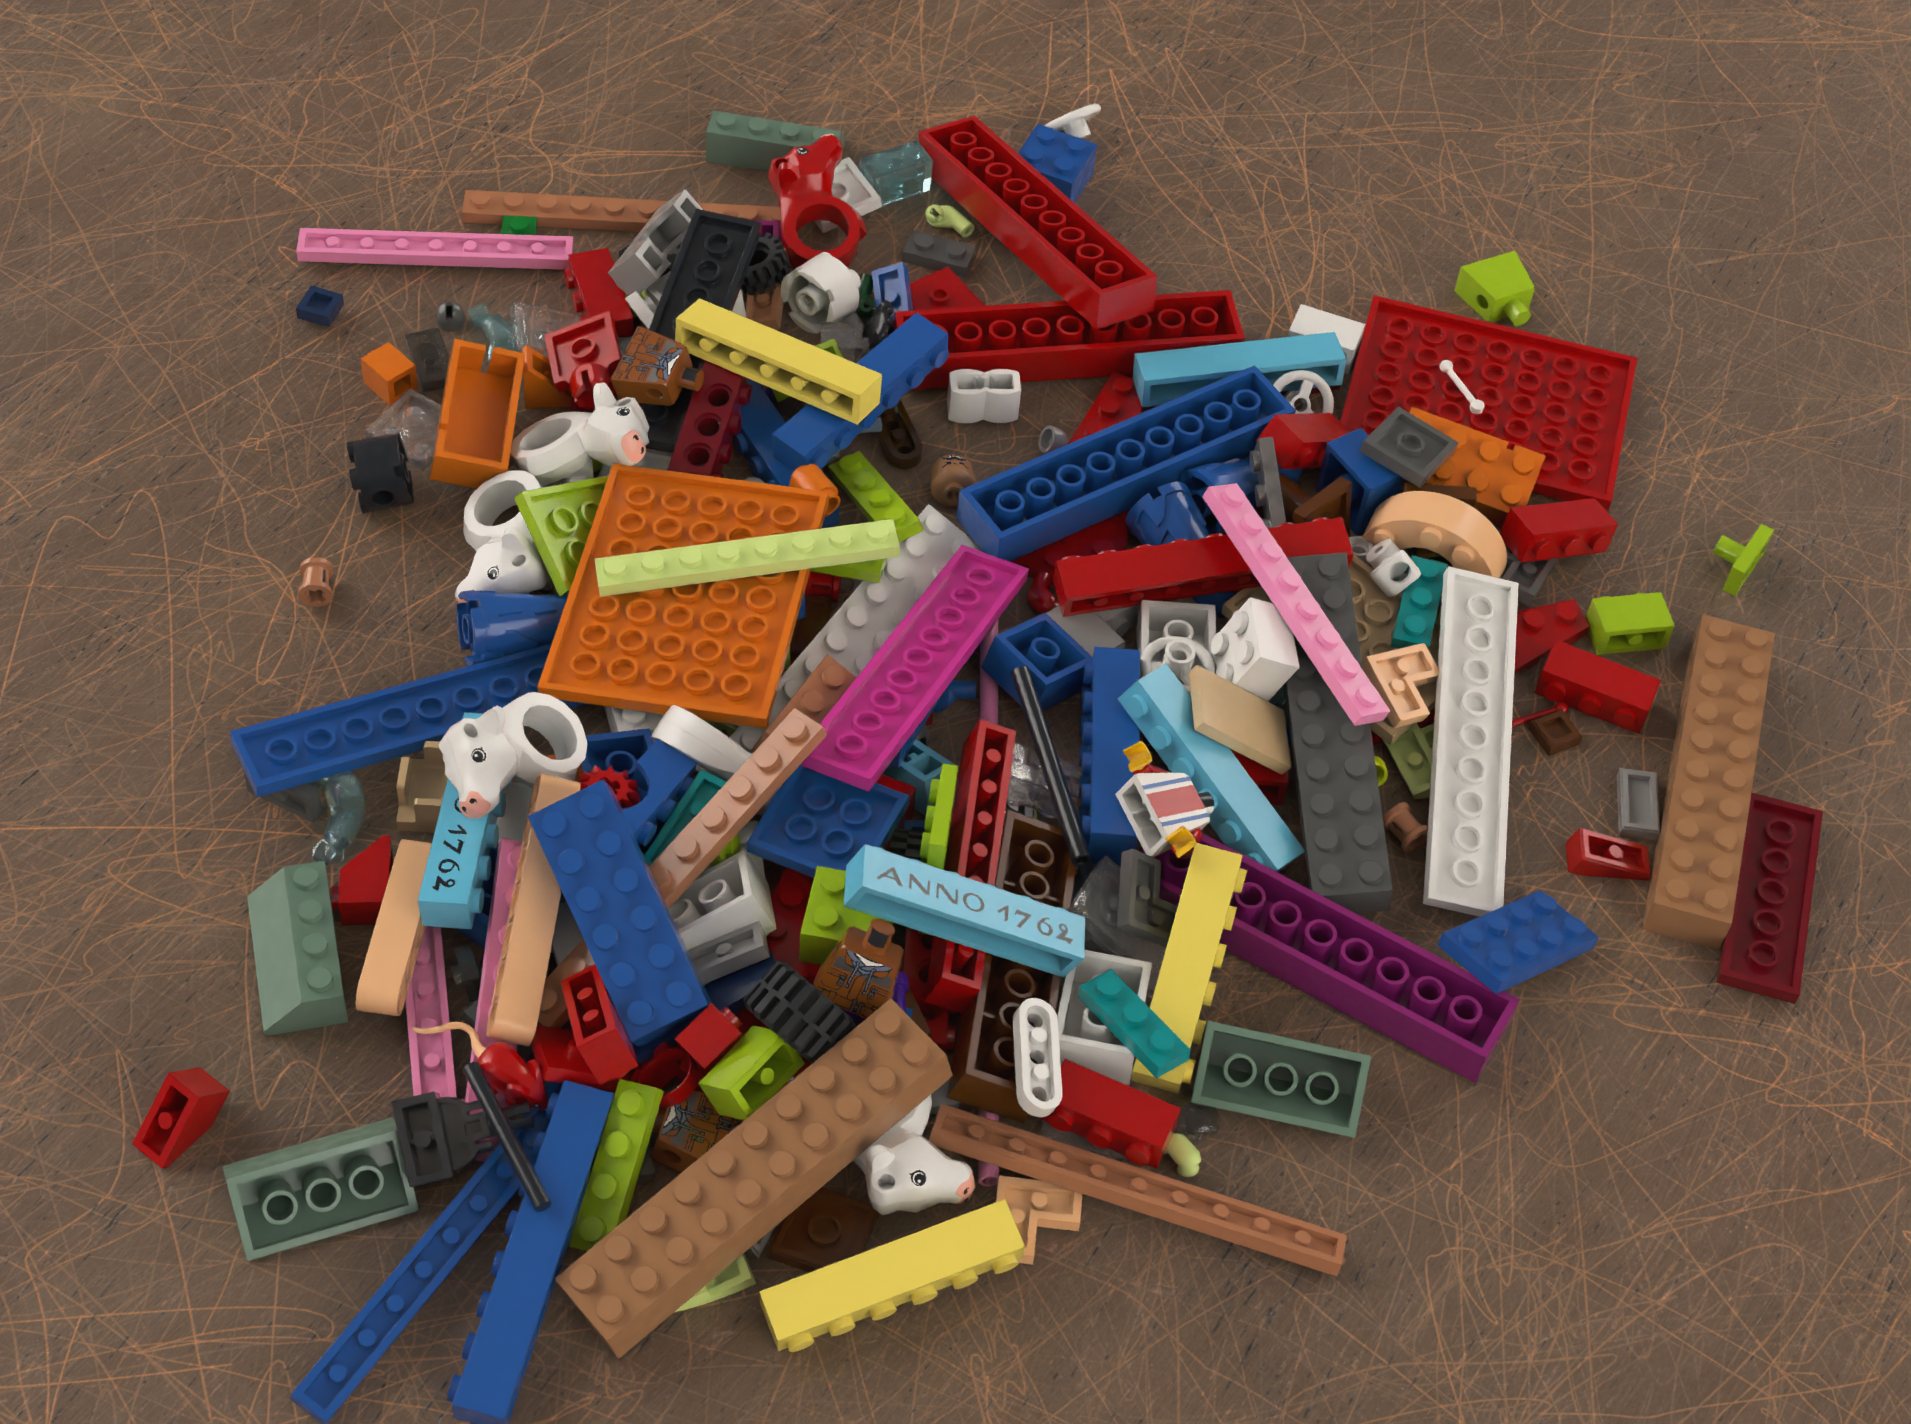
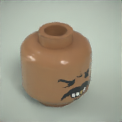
[929,454,976,508]

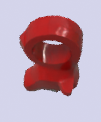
[767,134,867,269]

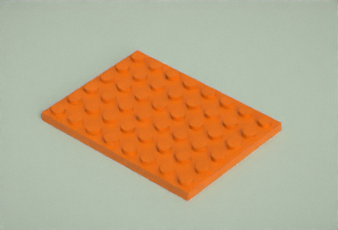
[537,463,829,729]

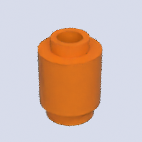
[789,464,841,517]

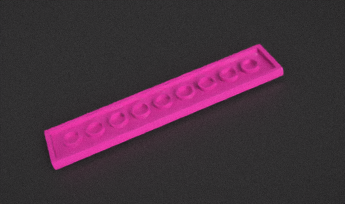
[800,545,1029,792]

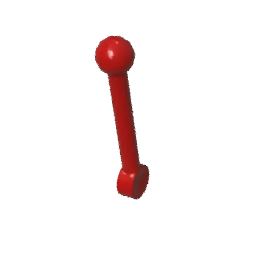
[1512,702,1568,728]

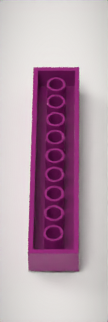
[1139,833,1520,1083]

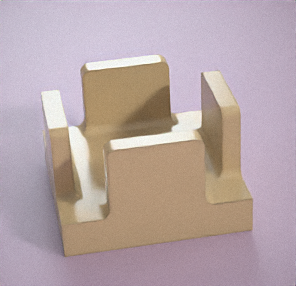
[396,741,448,833]

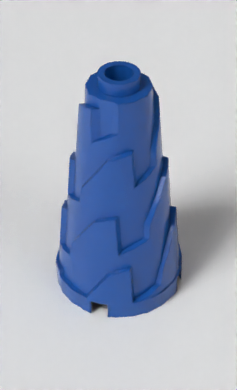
[1176,457,1303,535]
[1125,482,1237,618]
[456,590,568,666]

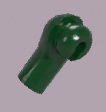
[855,273,876,319]

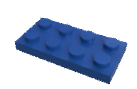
[1437,890,1599,994]

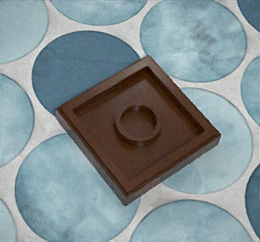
[768,1187,879,1273]

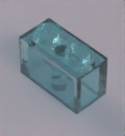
[859,140,933,206]

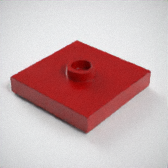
[910,267,985,310]
[530,1025,628,1092]

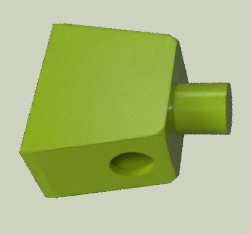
[1454,251,1535,326]

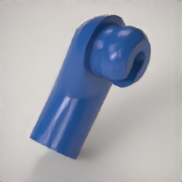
[933,680,976,712]

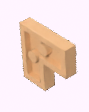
[1362,643,1439,728]
[996,1175,1083,1265]

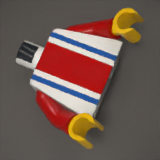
[1115,741,1214,859]

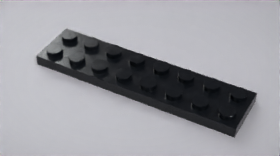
[638,208,762,453]

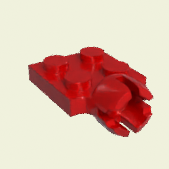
[544,311,622,410]

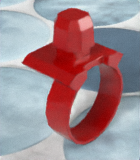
[630,1041,700,1108]

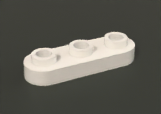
[1013,998,1062,1117]

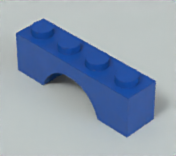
[622,740,698,846]

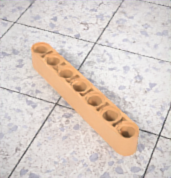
[486,773,580,1047]

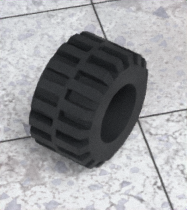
[743,960,856,1063]

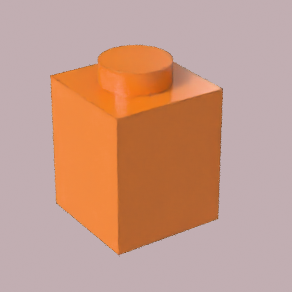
[361,342,418,406]

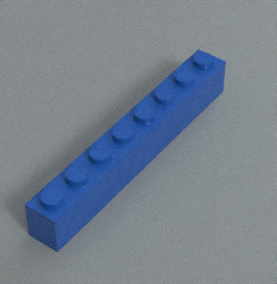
[447,1080,614,1424]

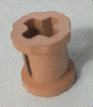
[298,557,333,607]
[1383,802,1428,854]

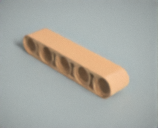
[356,839,432,1016]

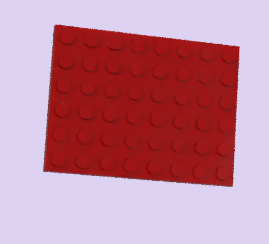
[1340,295,1638,511]

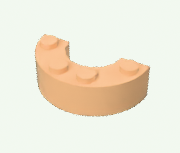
[1362,491,1507,579]

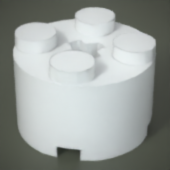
[781,252,861,334]

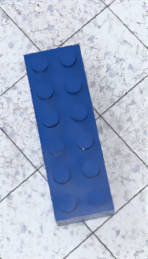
[1077,647,1140,880]
[528,779,712,1048]

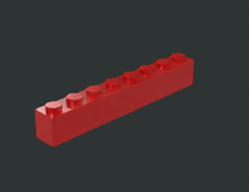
[1053,517,1354,617]
[924,719,1016,1014]

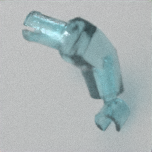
[467,304,521,362]
[311,771,365,865]

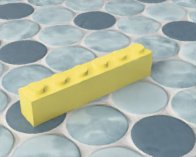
[675,298,882,425]
[1131,843,1247,1094]
[759,1199,1025,1352]

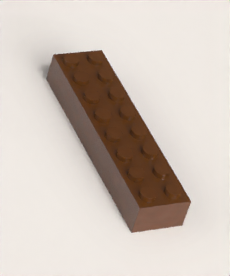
[947,810,1076,1123]

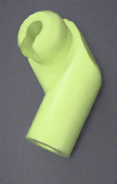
[925,204,974,238]
[1164,1133,1201,1177]

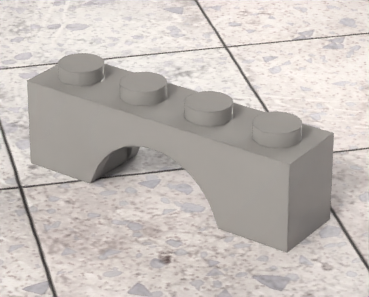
[608,189,703,296]

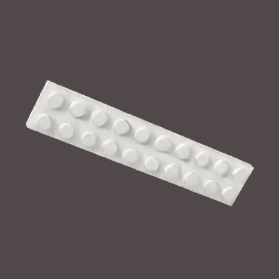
[730,504,982,754]
[1423,566,1519,917]

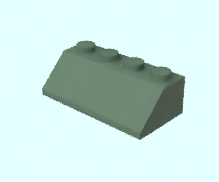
[706,110,846,172]
[247,861,348,1036]
[1191,1021,1371,1138]
[222,1117,419,1261]

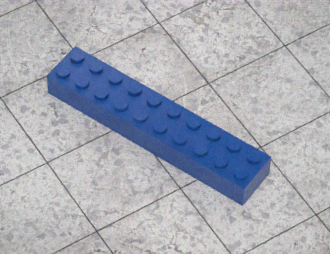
[957,365,1296,562]

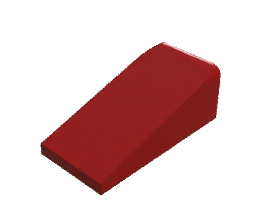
[1566,828,1651,881]

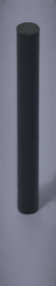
[463,1062,552,1212]

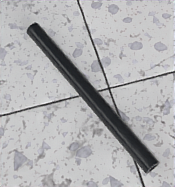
[1011,666,1091,866]

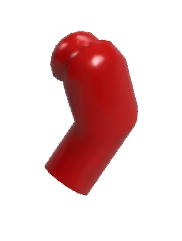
[1026,571,1060,615]

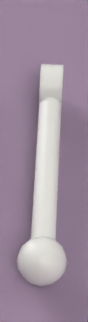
[1440,360,1485,414]

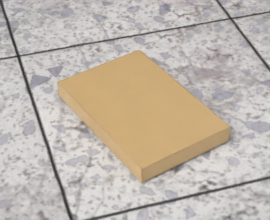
[1189,665,1291,775]

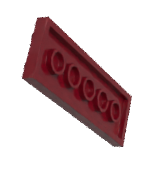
[1716,792,1823,1004]

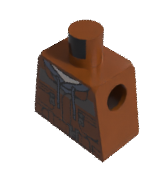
[611,326,704,406]
[813,919,904,1019]
[651,1089,735,1173]

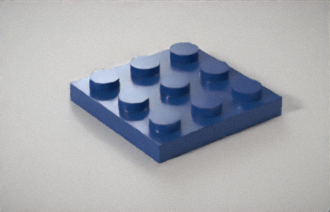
[746,765,909,878]

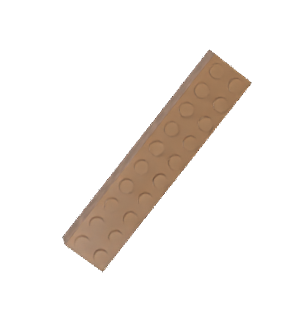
[1642,615,1775,950]
[554,998,953,1359]

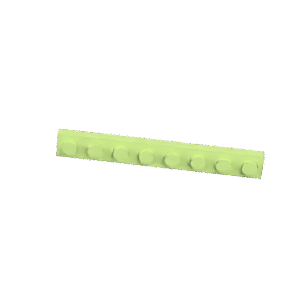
[595,519,900,597]

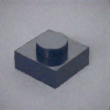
[296,286,344,327]

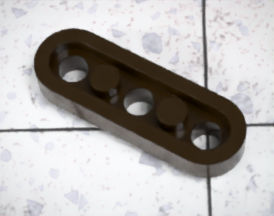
[875,399,922,469]

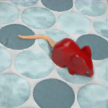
[412,1022,549,1111]

